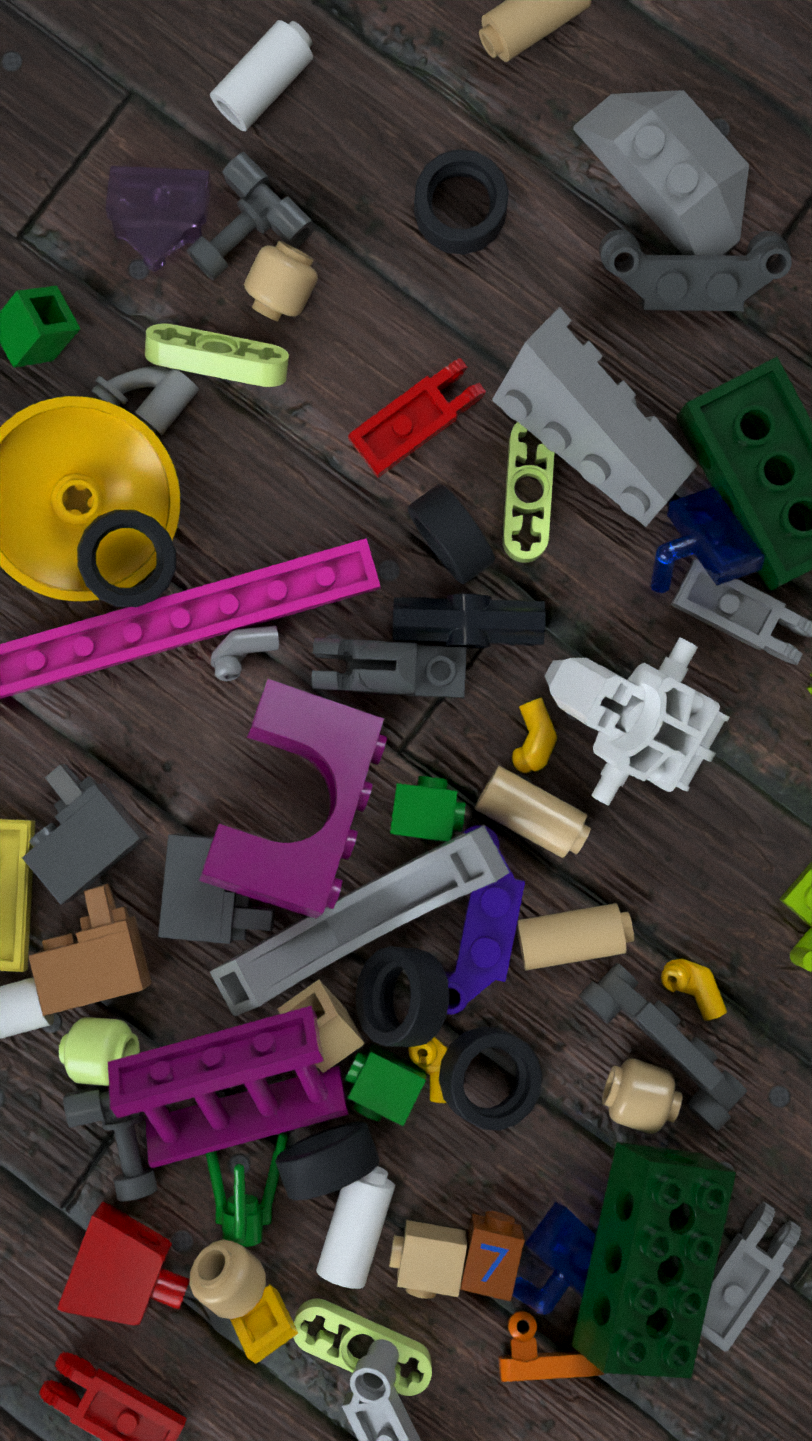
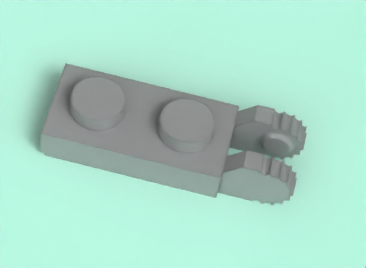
[670,559,812,665]
[701,1202,802,1352]

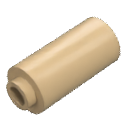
[479,0,591,62]
[474,765,591,858]
[517,903,634,971]

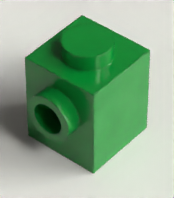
[0,285,80,368]
[390,776,466,841]
[344,1043,426,1126]

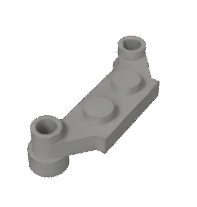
[342,1339,421,1441]

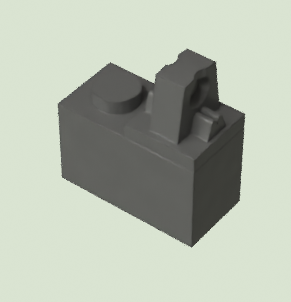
[22,764,148,905]
[158,833,275,944]

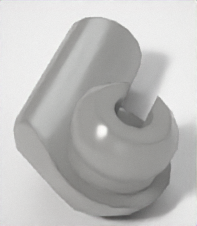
[210,625,279,681]

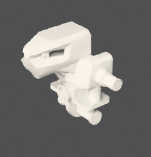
[545,637,730,805]

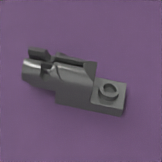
[312,638,467,698]

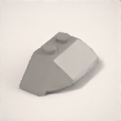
[573,90,749,256]

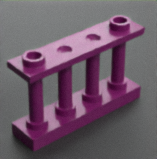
[108,1006,349,1168]

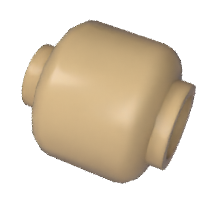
[244,240,318,321]
[602,1058,682,1134]
[190,1239,266,1319]

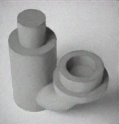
[92,366,199,436]

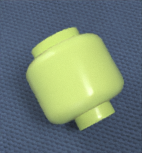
[59,1017,140,1086]

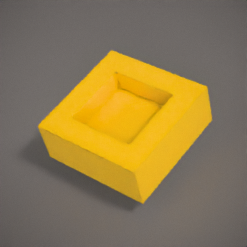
[230,1284,298,1364]

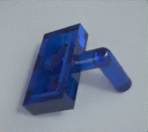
[650,487,765,593]
[512,1202,596,1315]

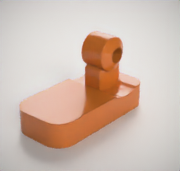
[498,1310,604,1382]

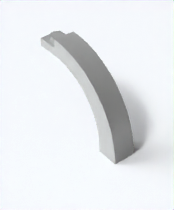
[209,825,510,1017]

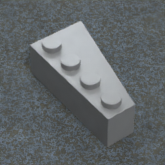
[492,307,697,527]

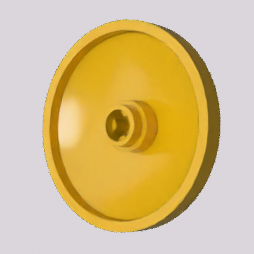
[0,396,180,601]

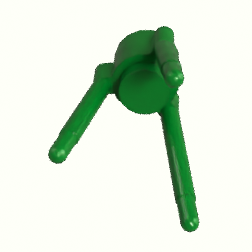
[206,1132,288,1247]

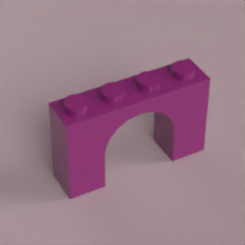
[199,679,387,919]

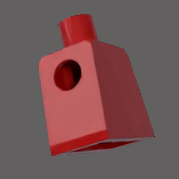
[57,1202,190,1326]

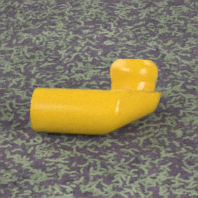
[512,697,557,773]
[661,959,727,1021]
[408,1037,448,1103]

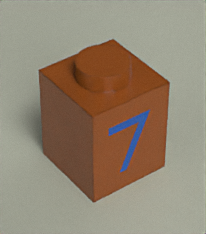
[460,1211,525,1301]

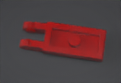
[348,358,486,478]
[39,1352,187,1441]

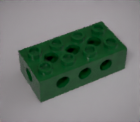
[675,357,812,593]
[572,1142,736,1378]

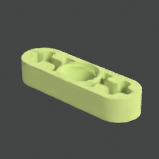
[145,324,289,387]
[502,422,555,563]
[293,1298,432,1396]

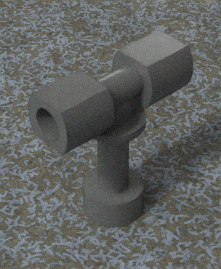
[186,152,314,281]
[63,1085,170,1201]

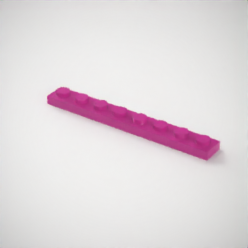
[0,538,381,699]

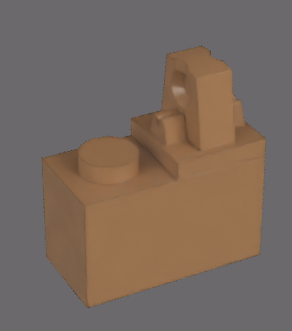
[28,884,152,1016]

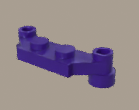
[445,825,525,1015]

